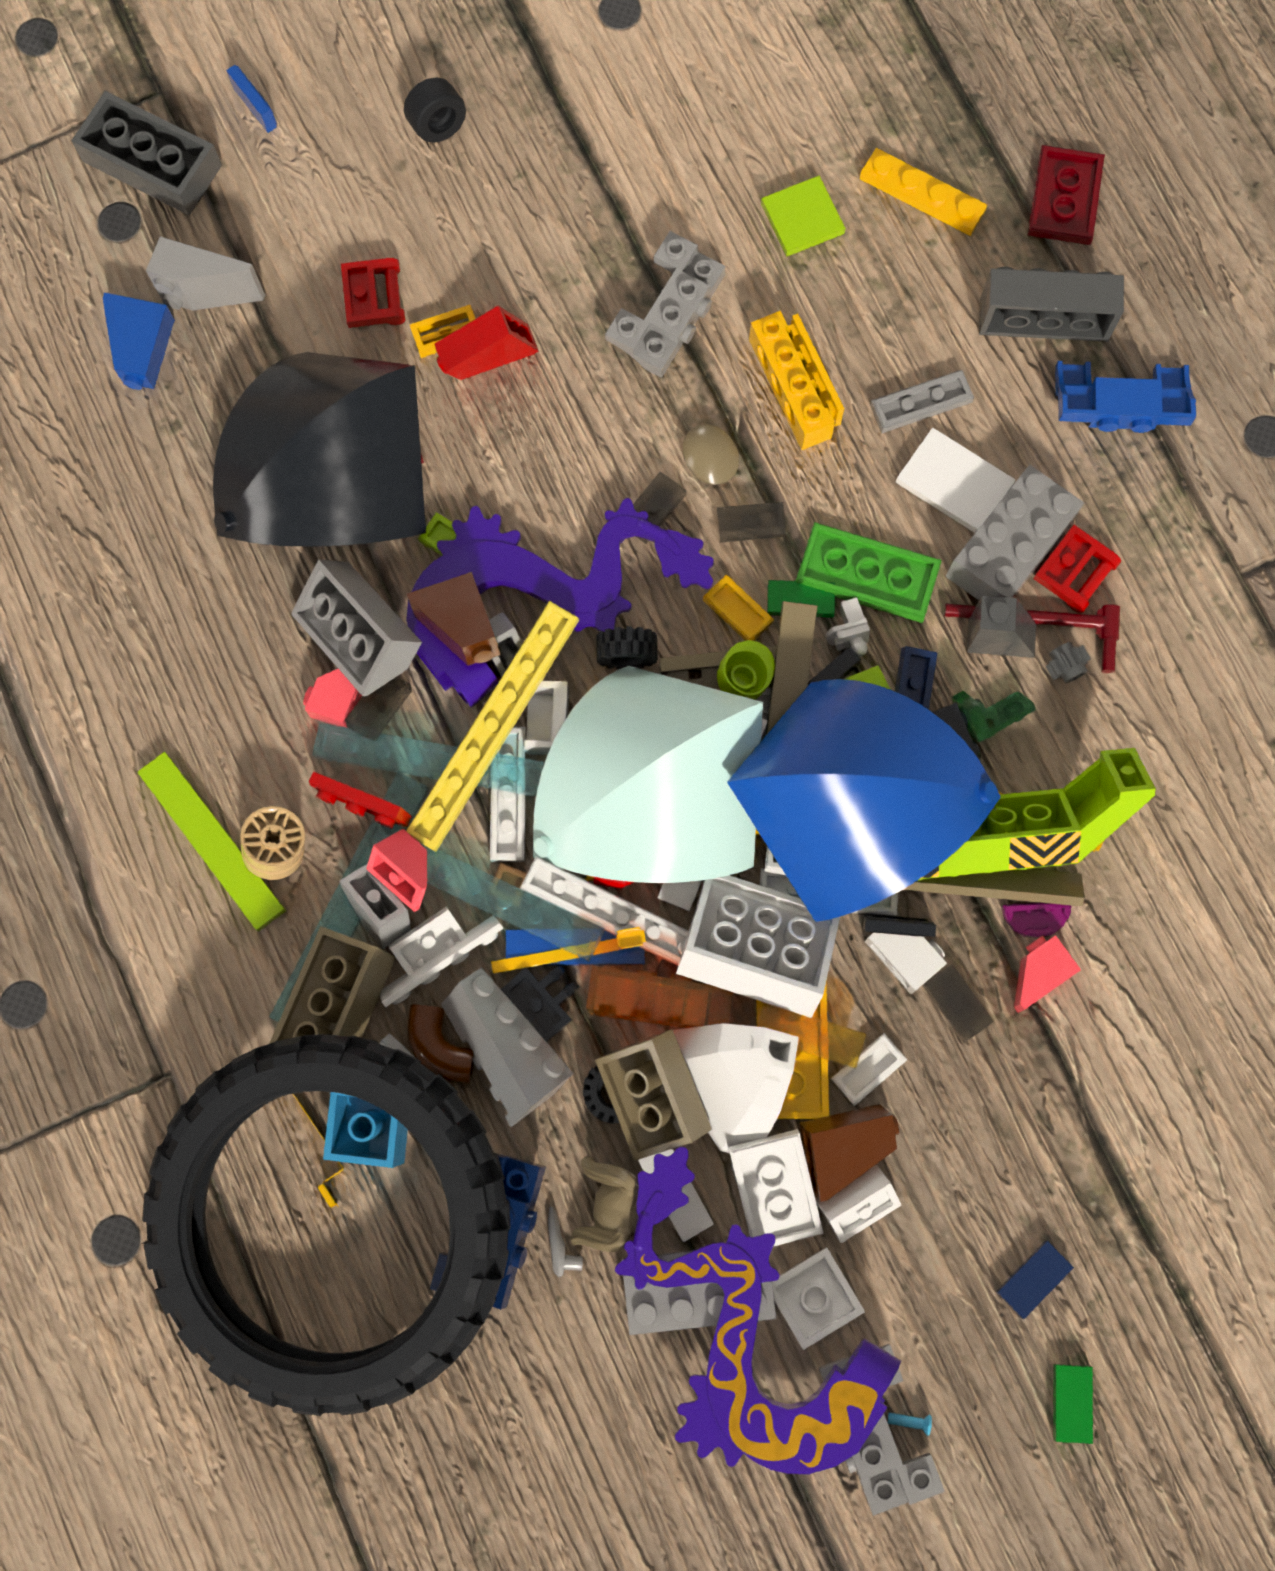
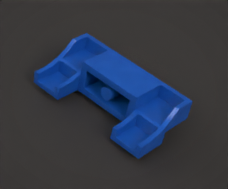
[1055,361,1196,433]

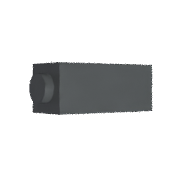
[967,596,1036,658]

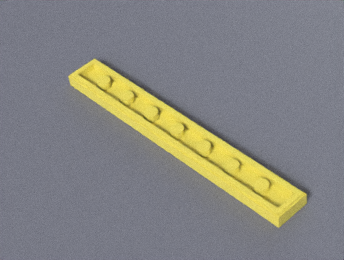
[406,601,579,852]

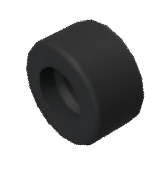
[403,77,466,143]

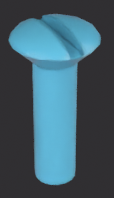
[888,1412,932,1436]

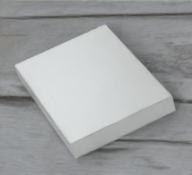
[896,428,1015,533]
[728,1129,823,1246]

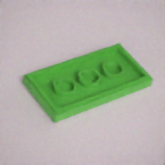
[795,522,942,623]

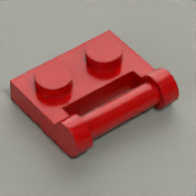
[341,258,406,328]
[1033,525,1121,613]

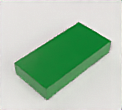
[767,580,835,618]
[1053,1364,1093,1444]

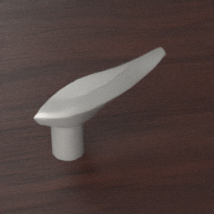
[548,1207,583,1277]

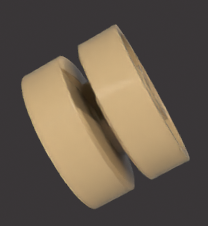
[240,806,305,880]

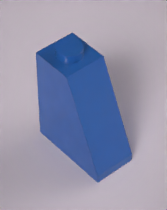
[102,292,175,390]

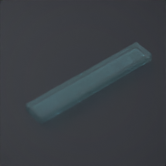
[420,843,605,962]

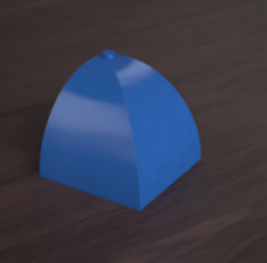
[727,679,1001,922]

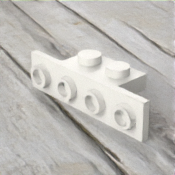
[380,906,503,1007]

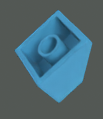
[323,1092,408,1168]

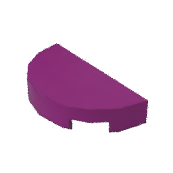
[1001,903,1071,939]

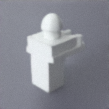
[825,598,870,657]

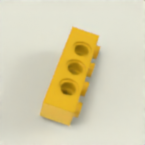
[749,310,844,450]

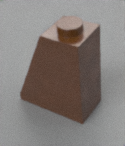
[407,572,501,666]
[800,1104,899,1202]

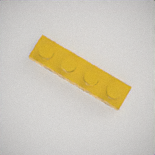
[860,148,988,236]

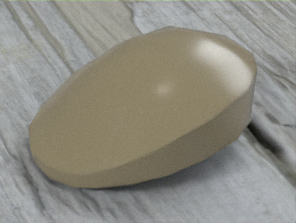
[683,424,739,485]

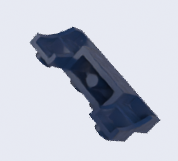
[430,1154,546,1310]

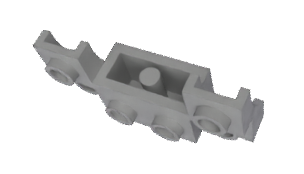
[605,231,726,378]
[818,1344,945,1516]

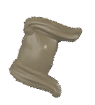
[570,1156,639,1252]

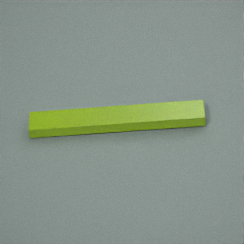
[137,751,287,932]

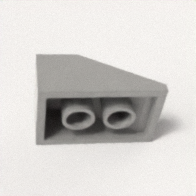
[146,236,265,311]

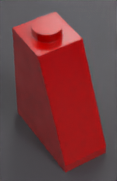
[434,305,539,380]

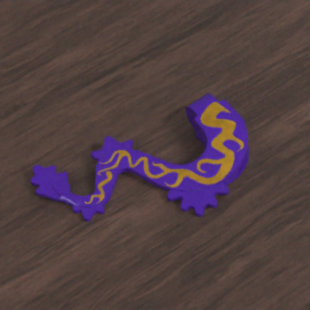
[615,1147,901,1475]

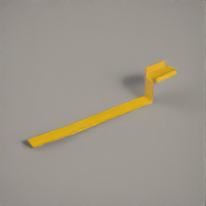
[491,927,646,974]
[293,1094,344,1208]

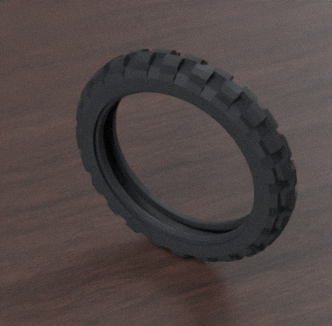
[142,1034,511,1416]

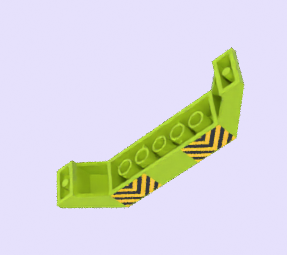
[919,748,1156,880]

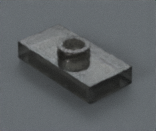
[717,502,786,543]
[923,964,994,1043]

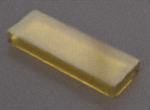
[756,1003,866,1069]

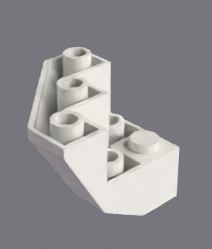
[673,1023,799,1153]

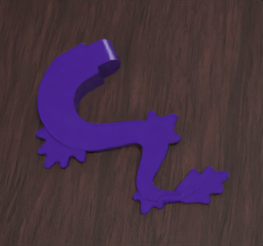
[406,498,714,708]

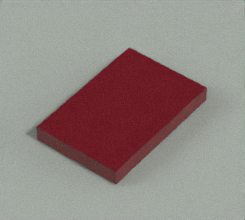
[1027,145,1105,245]

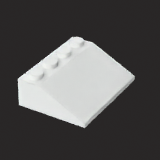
[676,875,840,1018]

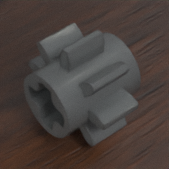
[1046,642,1091,684]

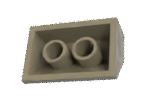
[595,1029,712,1161]

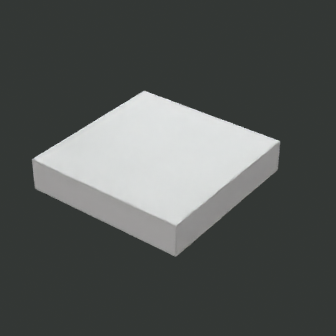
[772,1247,865,1350]

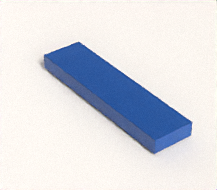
[506,929,645,966]

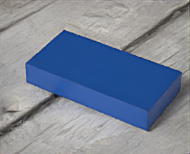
[226,65,277,133]

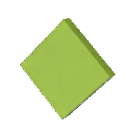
[761,175,846,257]

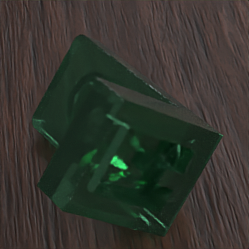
[952,691,1036,742]

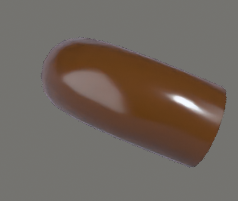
[408,1004,474,1084]

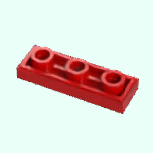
[308,771,412,829]

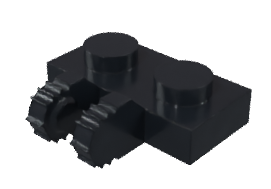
[501,965,580,1043]

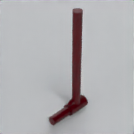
[944,603,1120,673]

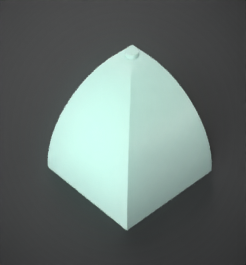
[533,666,763,883]

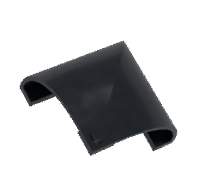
[213,352,426,547]

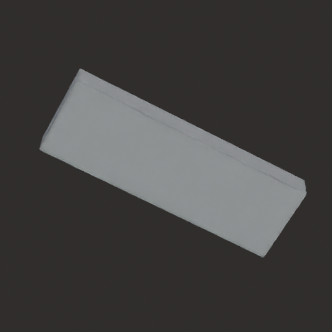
[870,370,974,433]

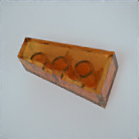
[586,965,733,1028]

